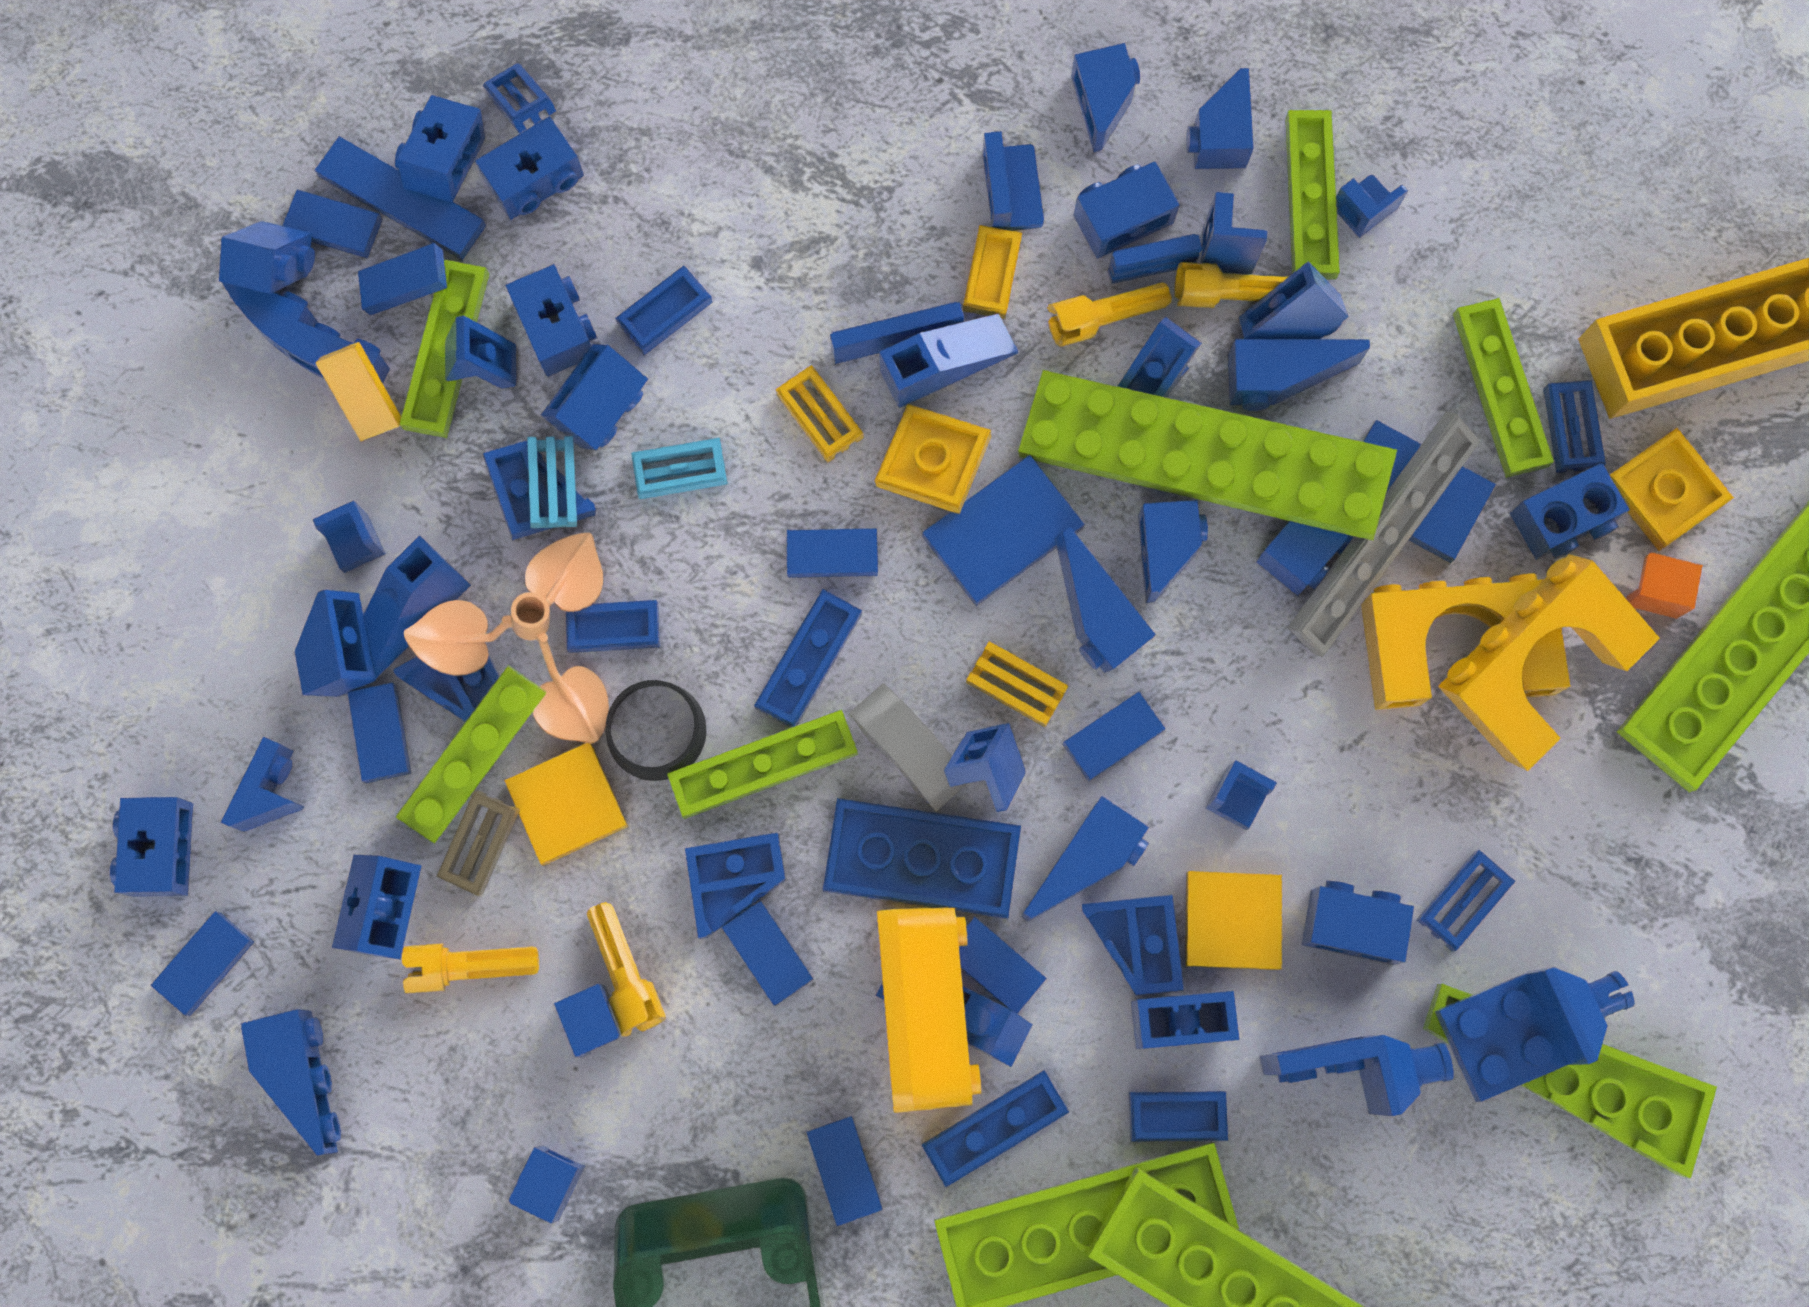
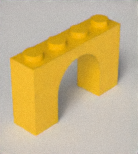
[1438,554,1660,771]
[1361,573,1571,710]

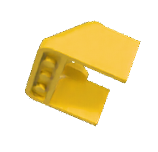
[877,908,981,1113]

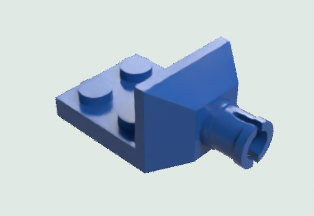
[1435,967,1635,1102]
[1260,1035,1454,1116]

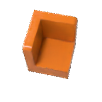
[1626,553,1703,619]

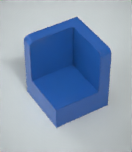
[1336,175,1408,238]
[313,500,386,573]
[1206,760,1277,830]
[554,984,620,1058]
[509,1145,585,1224]

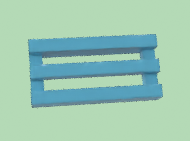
[527,436,577,528]
[631,438,728,499]

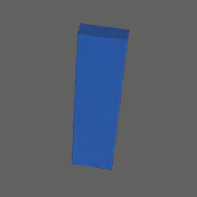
[314,136,486,261]

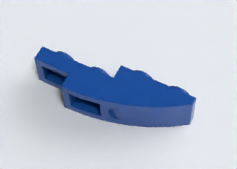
[222,282,390,383]

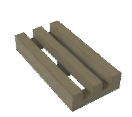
[436,790,520,896]

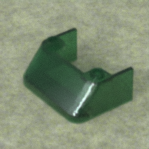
[613,1177,825,1307]

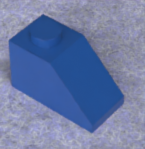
[1071,43,1140,152]
[1186,68,1254,169]
[1239,261,1349,339]
[1138,500,1208,603]
[294,590,376,697]

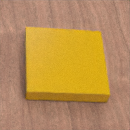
[874,404,992,514]
[1610,428,1734,551]
[504,743,629,866]
[1185,871,1282,970]

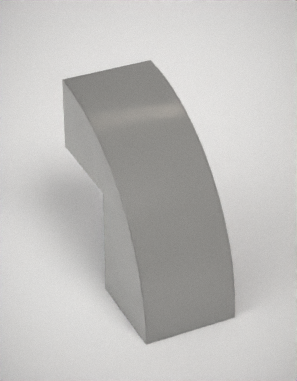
[849,683,968,812]

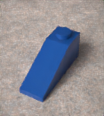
[1228,339,1370,411]
[1055,526,1156,673]
[1021,796,1149,922]

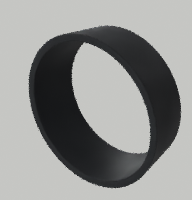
[606,680,706,781]

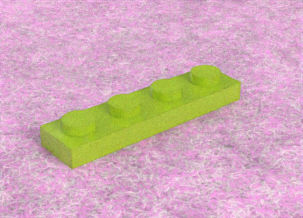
[1285,110,1340,280]
[400,259,490,438]
[1453,298,1554,478]
[396,665,546,844]
[667,709,858,819]

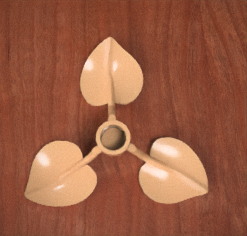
[404,532,609,744]

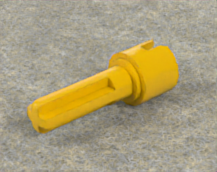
[1174,262,1288,308]
[1047,282,1172,347]
[587,902,666,1037]
[402,943,539,994]

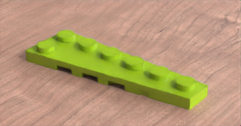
[1423,983,1717,1179]

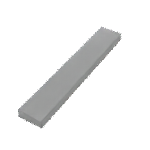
[1287,412,1480,657]

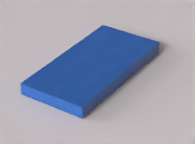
[823,798,1021,920]

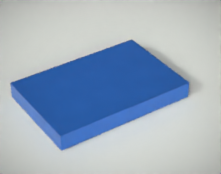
[1363,420,1496,563]
[922,455,1085,606]

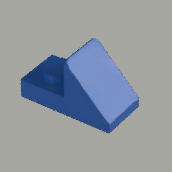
[445,316,517,389]
[1117,317,1202,397]
[220,737,305,832]

